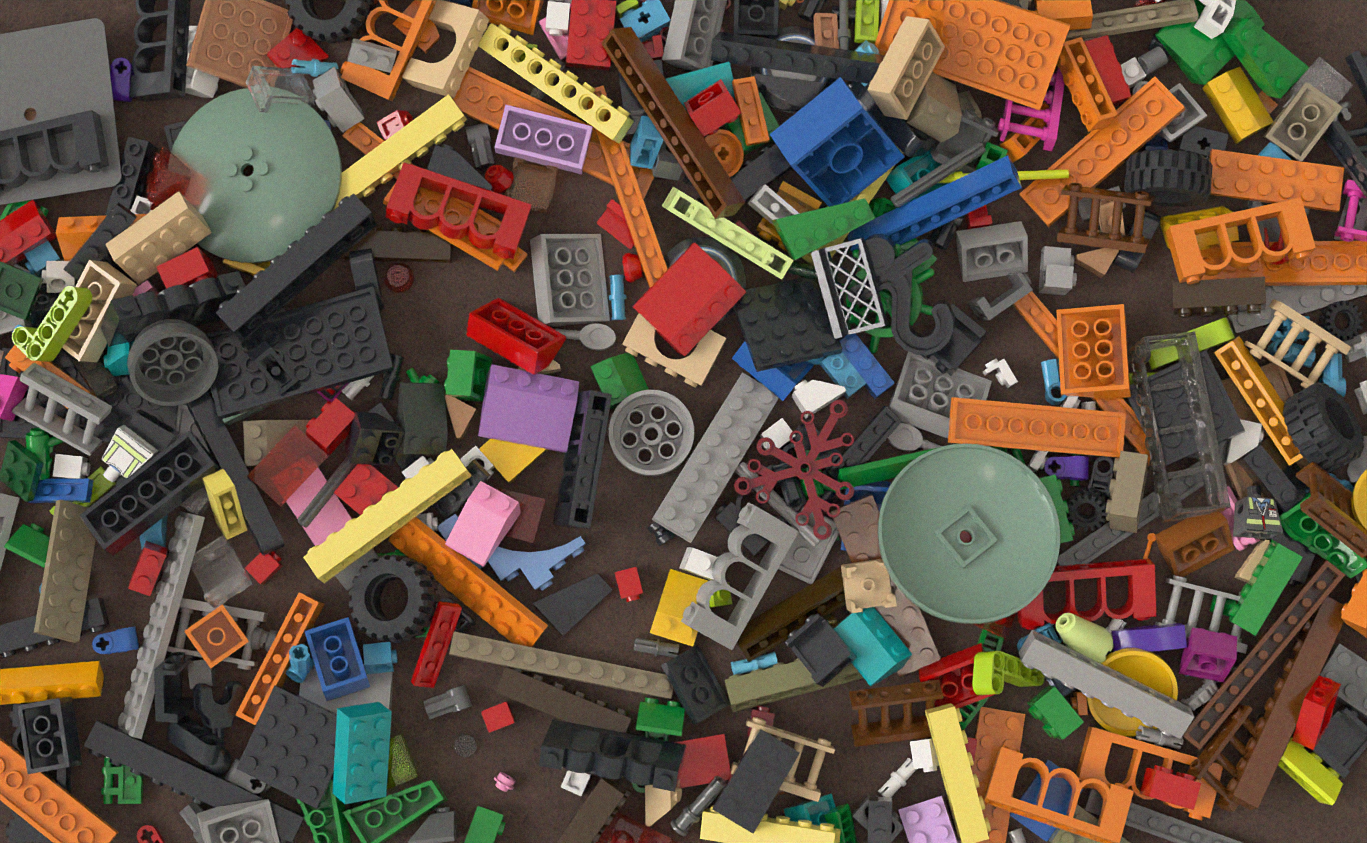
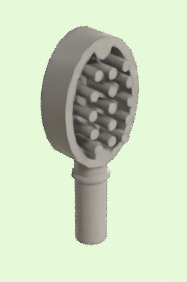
[555,324,616,351]
[887,423,942,452]

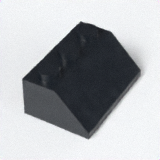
[1237,435,1310,513]
[17,697,82,774]

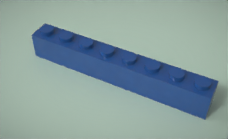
[848,156,1022,252]

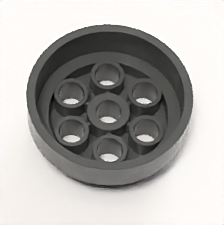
[127,319,218,406]

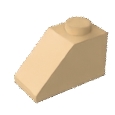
[645,781,682,826]

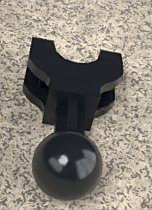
[192,681,243,775]

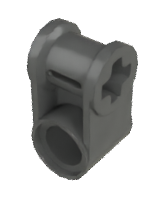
[225,757,271,793]

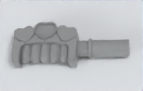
[1181,665,1235,711]

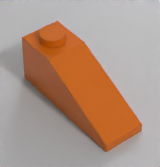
[998,102,1049,163]

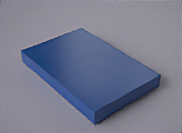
[1010,759,1083,842]

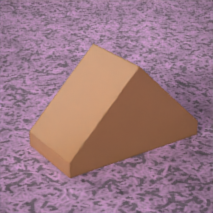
[1074,248,1119,278]
[445,395,478,440]

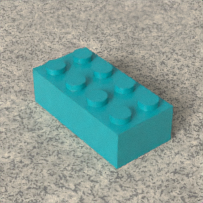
[332,702,392,804]

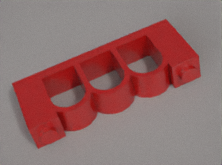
[386,162,532,260]
[1017,559,1156,630]

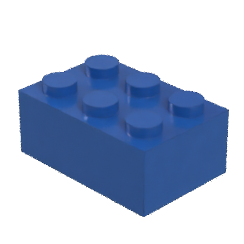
[305,617,370,701]

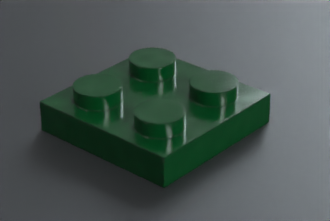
[0,261,44,320]
[0,440,44,502]

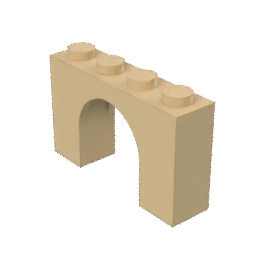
[402,0,489,98]
[623,313,727,388]

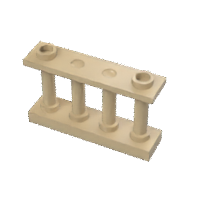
[1244,299,1351,388]
[731,717,835,802]

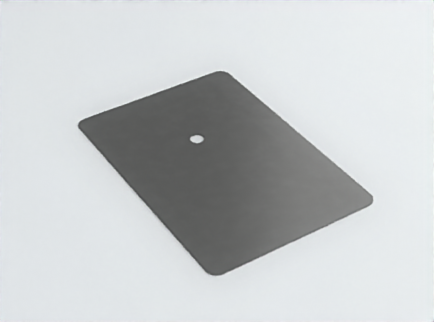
[0,18,122,205]

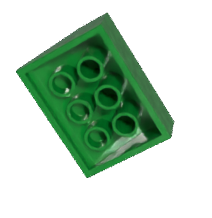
[1155,0,1265,85]

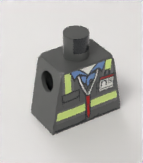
[1233,486,1283,540]

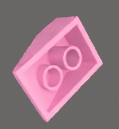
[445,481,521,567]

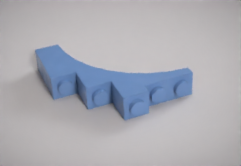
[437,514,586,591]

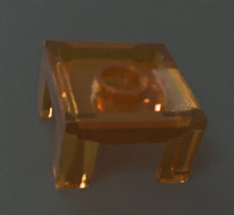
[505,157,559,214]

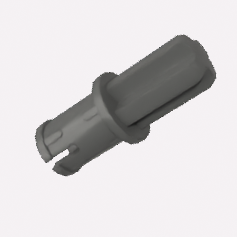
[634,637,679,658]

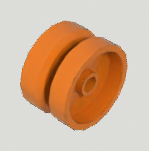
[702,129,744,177]

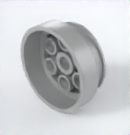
[609,390,694,476]

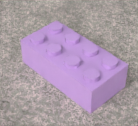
[495,105,592,174]
[898,795,959,843]

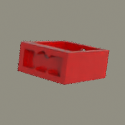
[1292,675,1341,750]

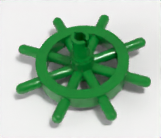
[840,244,934,353]

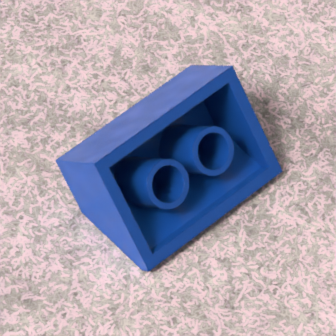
[732,341,814,401]

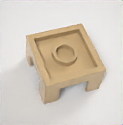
[841,559,897,613]

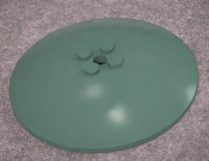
[167,88,342,263]
[878,444,1060,624]

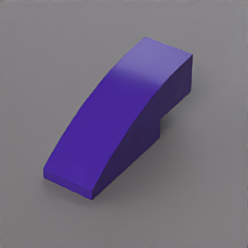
[1111,623,1187,652]

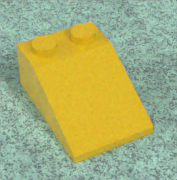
[650,569,708,647]

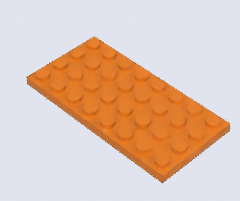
[875,0,1071,110]

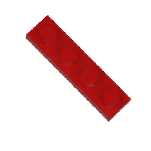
[411,601,462,688]

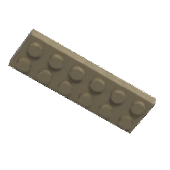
[34,500,96,643]

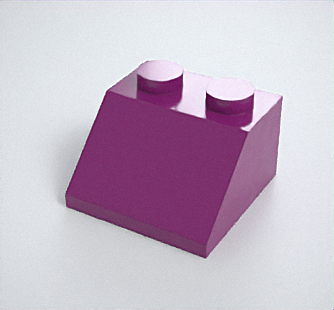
[1179,627,1237,682]

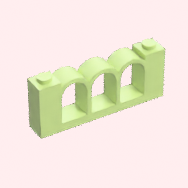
[662,187,793,279]

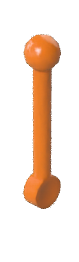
[1143,533,1156,559]

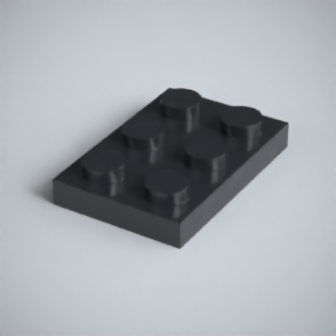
[661,645,730,725]

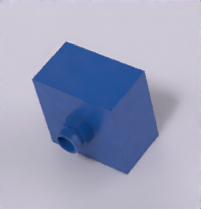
[770,77,905,207]

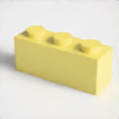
[203,469,247,540]

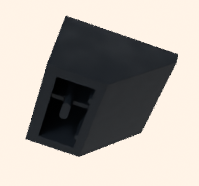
[345,411,405,466]

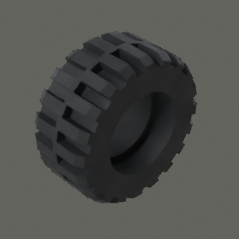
[285,0,375,43]
[1124,150,1213,207]
[1283,383,1364,472]
[349,554,440,643]

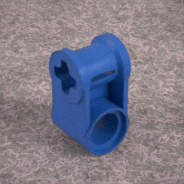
[92,627,139,654]

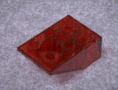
[145,146,191,210]
[247,425,328,506]

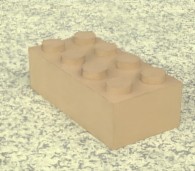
[867,16,945,120]
[106,192,212,285]
[62,260,137,362]

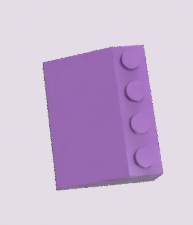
[478,365,579,453]

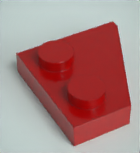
[267,28,329,72]

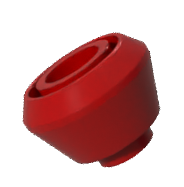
[485,165,514,194]
[622,253,644,283]

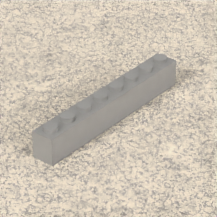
[1019,630,1194,739]

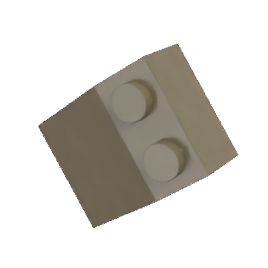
[907,72,962,143]
[1263,82,1343,162]
[243,420,316,468]

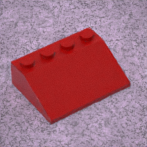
[632,242,746,356]

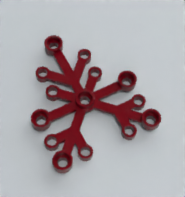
[734,400,854,540]

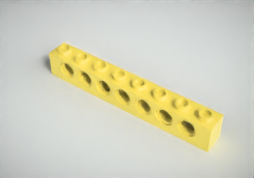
[478,23,634,144]

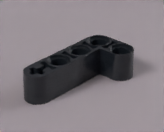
[858,84,938,157]

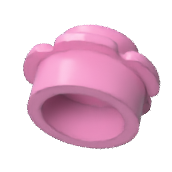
[494,772,516,792]

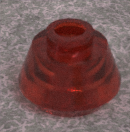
[384,263,414,293]

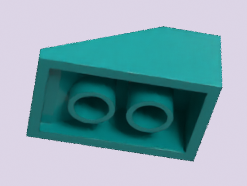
[886,148,949,204]

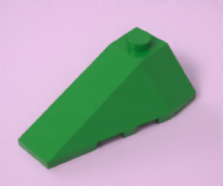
[1279,491,1367,578]

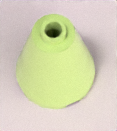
[1056,613,1113,663]

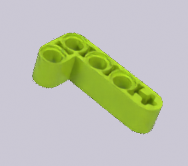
[12,286,92,362]
[1144,317,1235,369]
[973,651,1045,695]

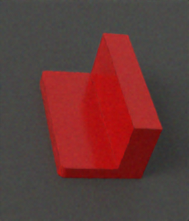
[597,199,634,249]

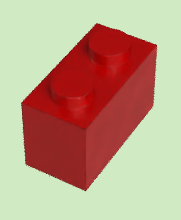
[128,541,167,596]

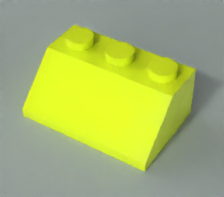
[1278,737,1343,805]

